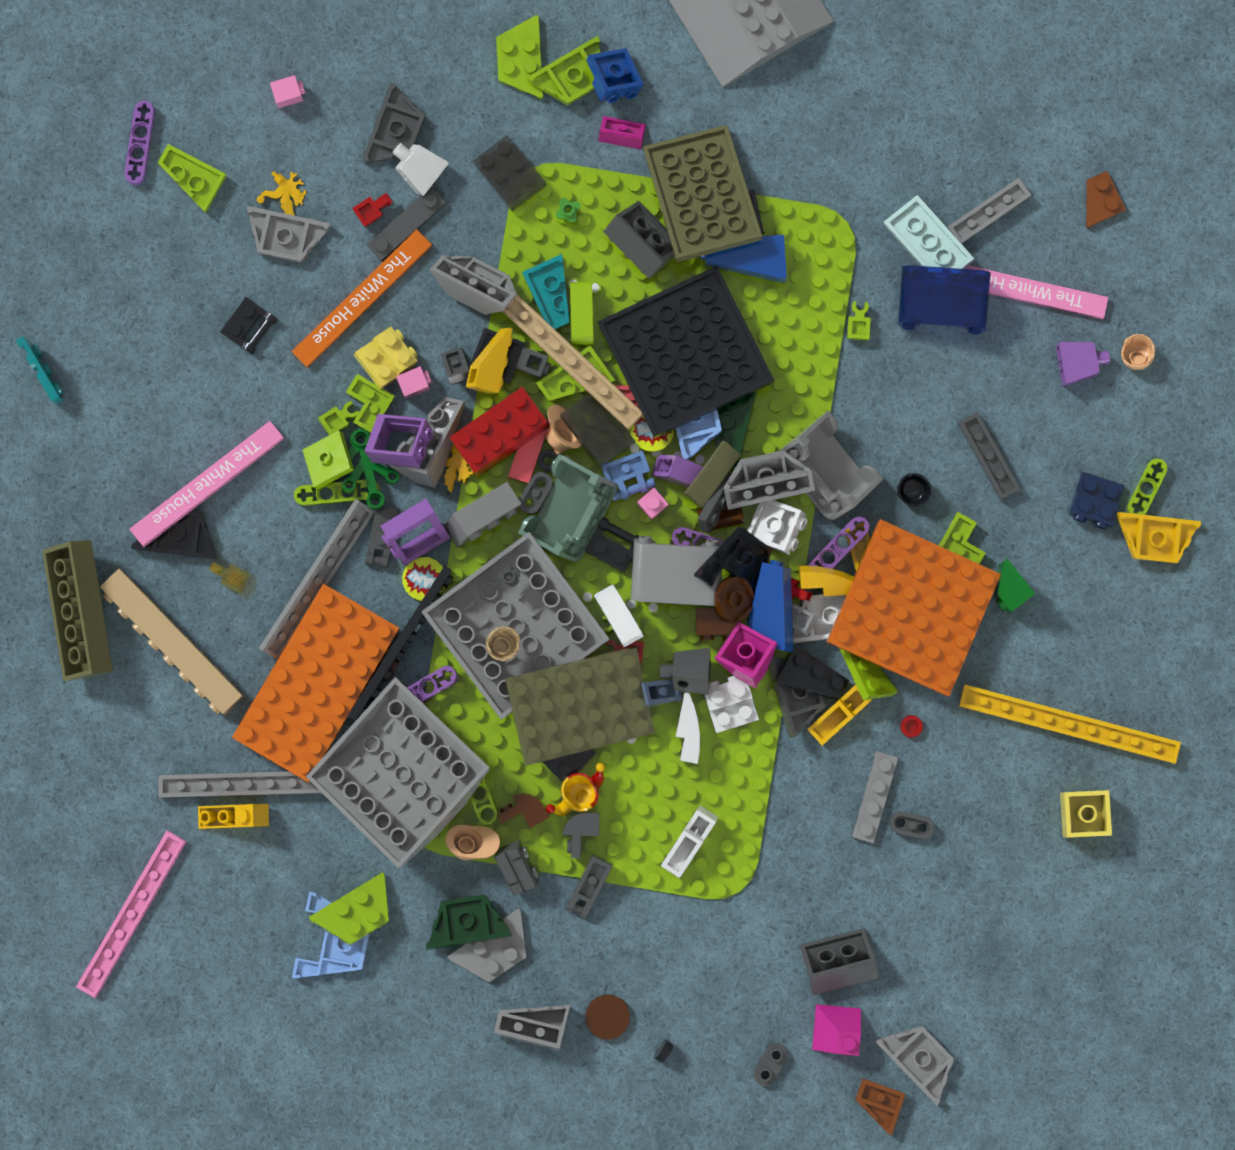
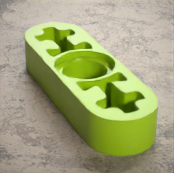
[1126,458,1167,515]

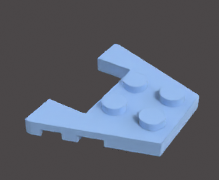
[292,891,370,978]

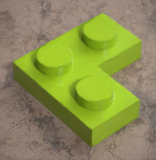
[346,374,395,433]
[938,512,986,564]

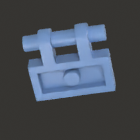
[601,450,656,501]

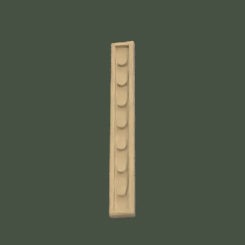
[502,294,643,430]

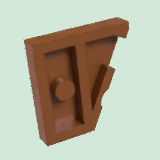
[855,1078,906,1135]

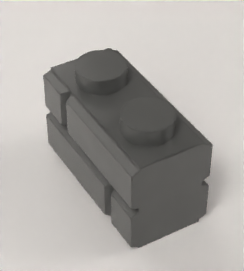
[494,840,540,896]

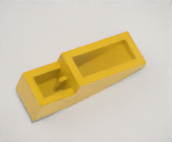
[799,566,854,596]
[807,684,873,745]

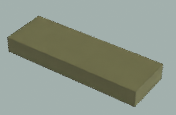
[684,441,741,508]

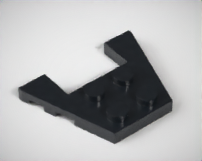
[693,527,772,615]

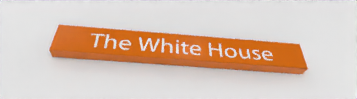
[291,229,432,368]

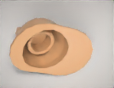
[545,405,581,455]
[446,825,500,860]

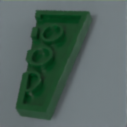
[716,391,757,468]

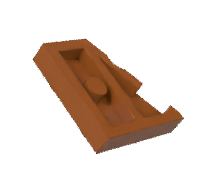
[1085,171,1126,228]

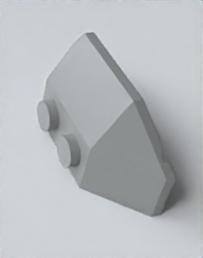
[430,255,516,315]
[724,450,815,510]

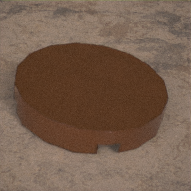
[714,577,754,621]
[585,994,630,1040]

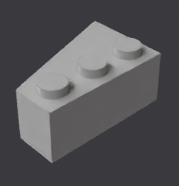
[444,482,521,548]

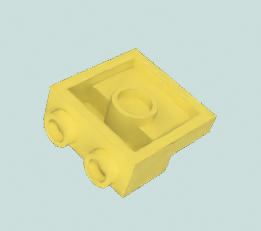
[354,327,417,389]

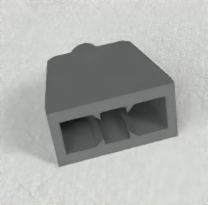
[660,648,711,695]

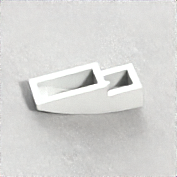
[594,584,644,647]
[675,693,700,764]
[661,805,718,878]

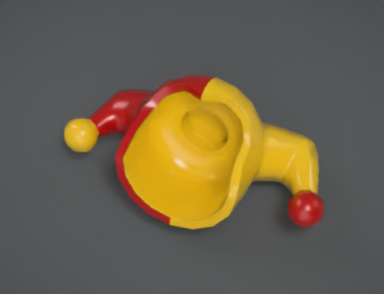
[546,763,605,817]

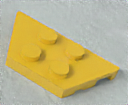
[1117,512,1201,563]

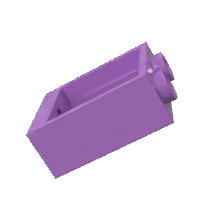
[365,414,433,468]
[381,498,450,565]

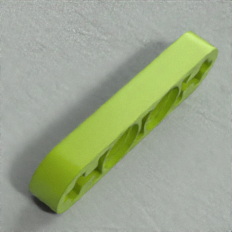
[294,480,380,506]

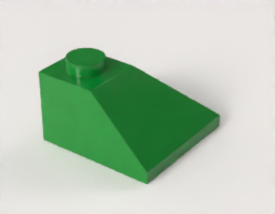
[995,558,1036,613]

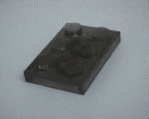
[472,135,547,211]
[560,394,636,468]

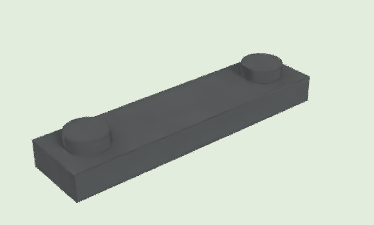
[367,187,446,262]
[957,412,1020,500]

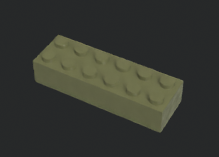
[42,540,113,681]

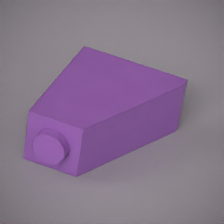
[651,455,703,488]

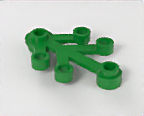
[342,429,399,510]

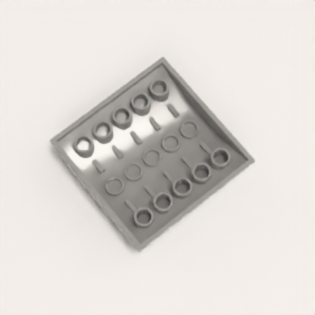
[669,0,834,88]
[421,532,609,720]
[306,677,490,869]

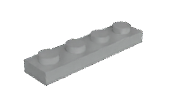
[947,178,1031,244]
[852,751,898,843]

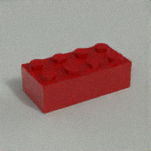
[449,387,549,478]

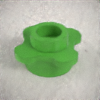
[556,198,580,223]

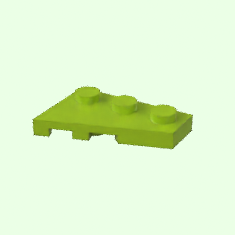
[158,144,227,213]
[536,346,616,402]
[839,648,898,701]

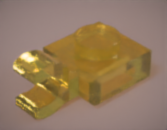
[209,562,251,593]

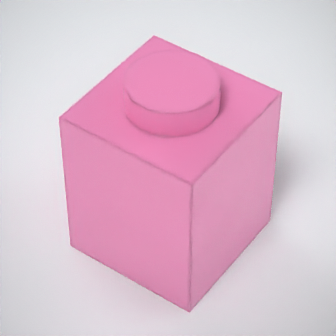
[270,75,305,108]
[396,366,432,399]
[637,488,669,521]

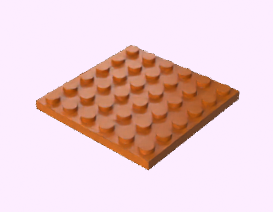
[826,519,1000,697]

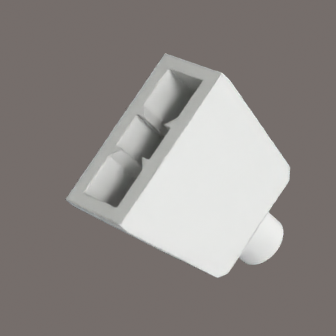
[393,143,449,196]

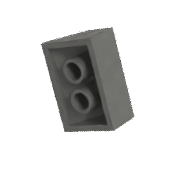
[603,201,675,278]
[800,928,879,995]

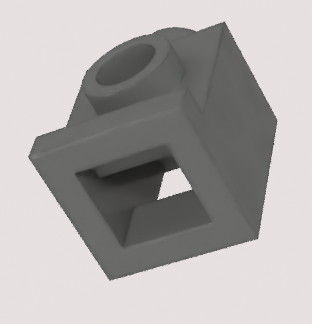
[516,347,551,379]

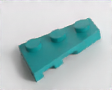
[522,254,570,330]
[15,336,64,404]

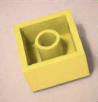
[1060,790,1112,838]

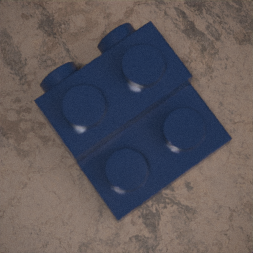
[1068,472,1124,530]

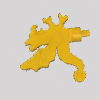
[257,171,306,216]
[444,444,474,493]

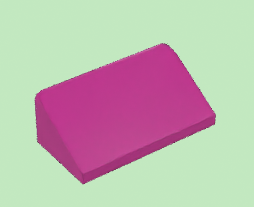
[598,116,646,150]

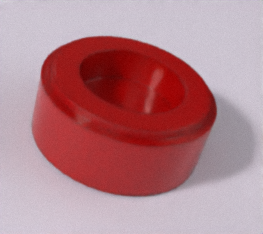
[900,715,923,738]

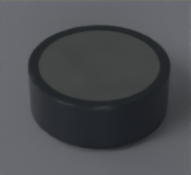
[654,1039,673,1063]

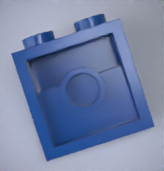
[586,48,644,103]

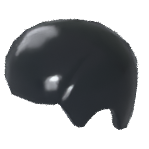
[897,473,932,507]

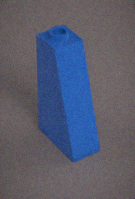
[700,235,787,283]
[747,560,794,652]

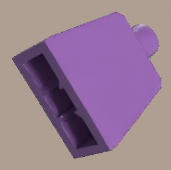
[1056,342,1110,386]

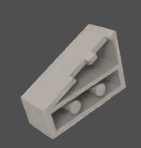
[494,1004,571,1051]

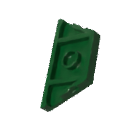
[426,894,512,950]

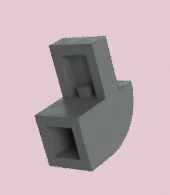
[563,813,600,858]

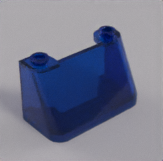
[898,265,991,335]

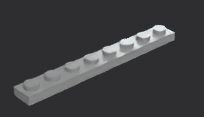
[259,499,375,660]
[158,772,321,798]

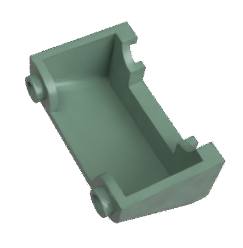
[518,454,617,562]

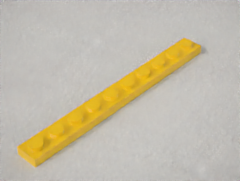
[958,685,1181,764]

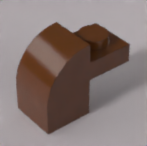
[498,794,550,828]

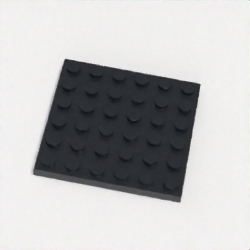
[597,266,775,439]

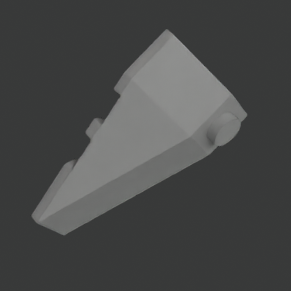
[390,397,465,488]

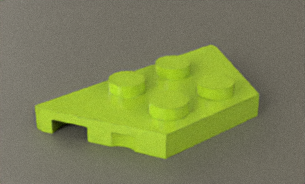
[496,15,543,99]
[527,36,600,106]
[309,872,389,945]

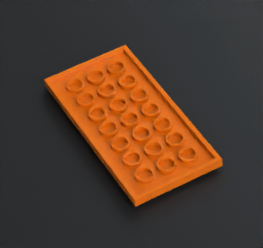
[232,584,400,783]

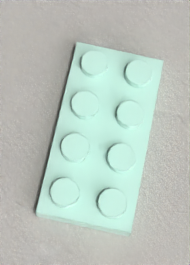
[883,195,974,288]

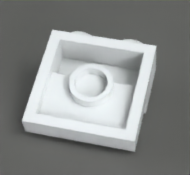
[748,500,807,555]
[704,676,759,733]

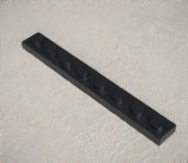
[348,565,454,721]

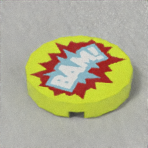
[631,416,674,452]
[402,557,445,601]

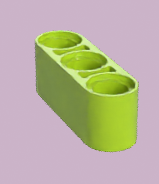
[570,282,594,346]
[470,777,498,824]

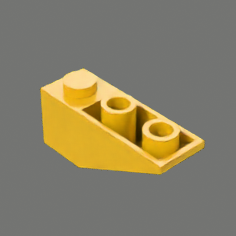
[466,328,513,394]
[198,804,269,829]

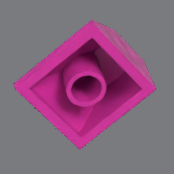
[715,622,777,689]
[812,1004,861,1056]

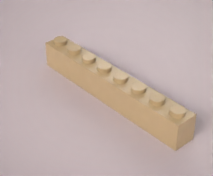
[100,569,245,715]

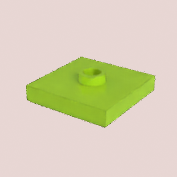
[303,430,354,489]

